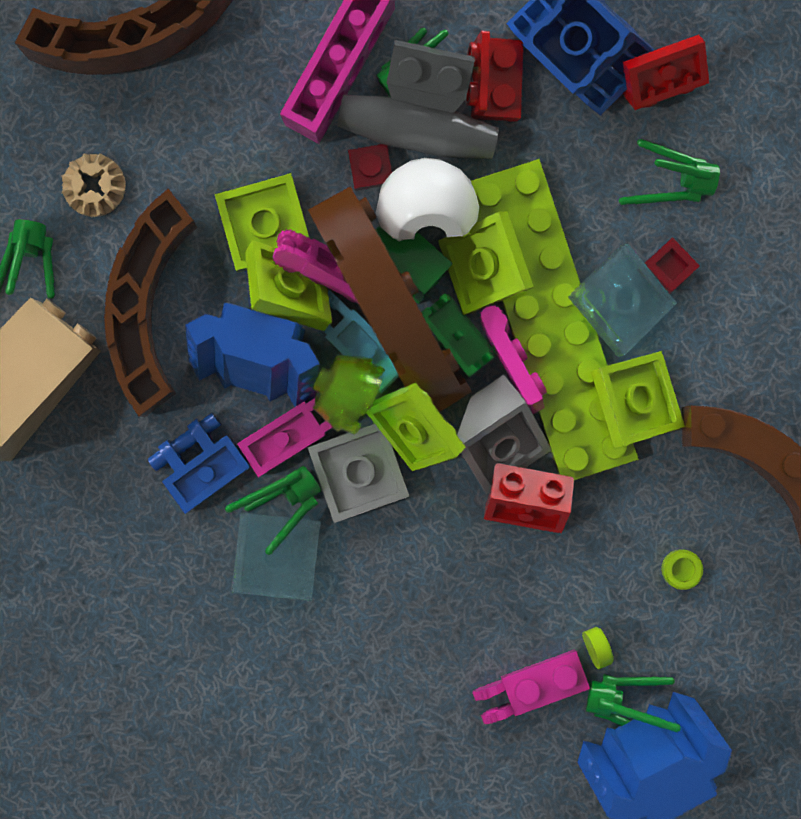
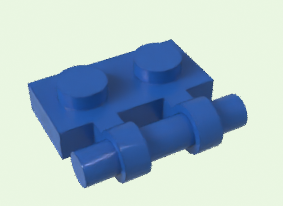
[148,412,251,514]

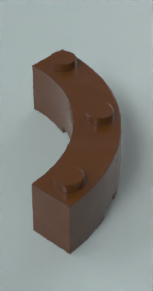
[15,0,232,75]
[308,186,461,403]
[104,188,197,417]
[682,406,801,544]

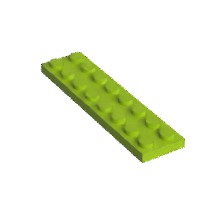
[471,159,639,480]

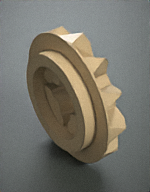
[62,153,126,217]

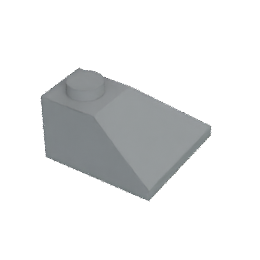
[457,375,551,494]

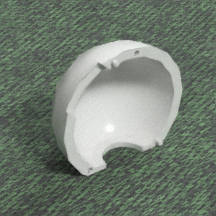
[376,158,479,241]

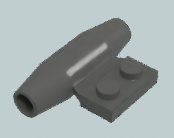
[337,40,499,159]

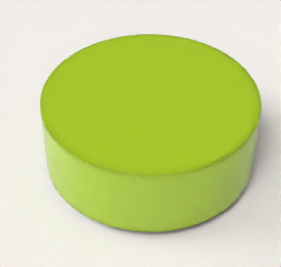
[661,549,703,590]
[582,627,614,670]

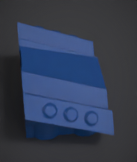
[506,0,654,116]
[185,303,319,407]
[577,692,732,819]

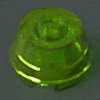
[312,354,385,435]

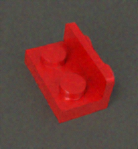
[466,30,523,122]
[623,34,709,110]
[484,463,574,534]

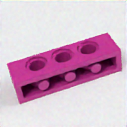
[280,0,395,144]

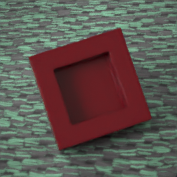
[348,144,392,191]
[641,237,700,295]

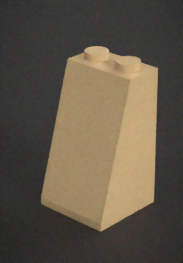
[0,298,101,461]

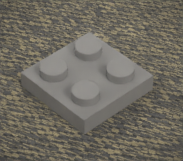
[308,424,409,523]

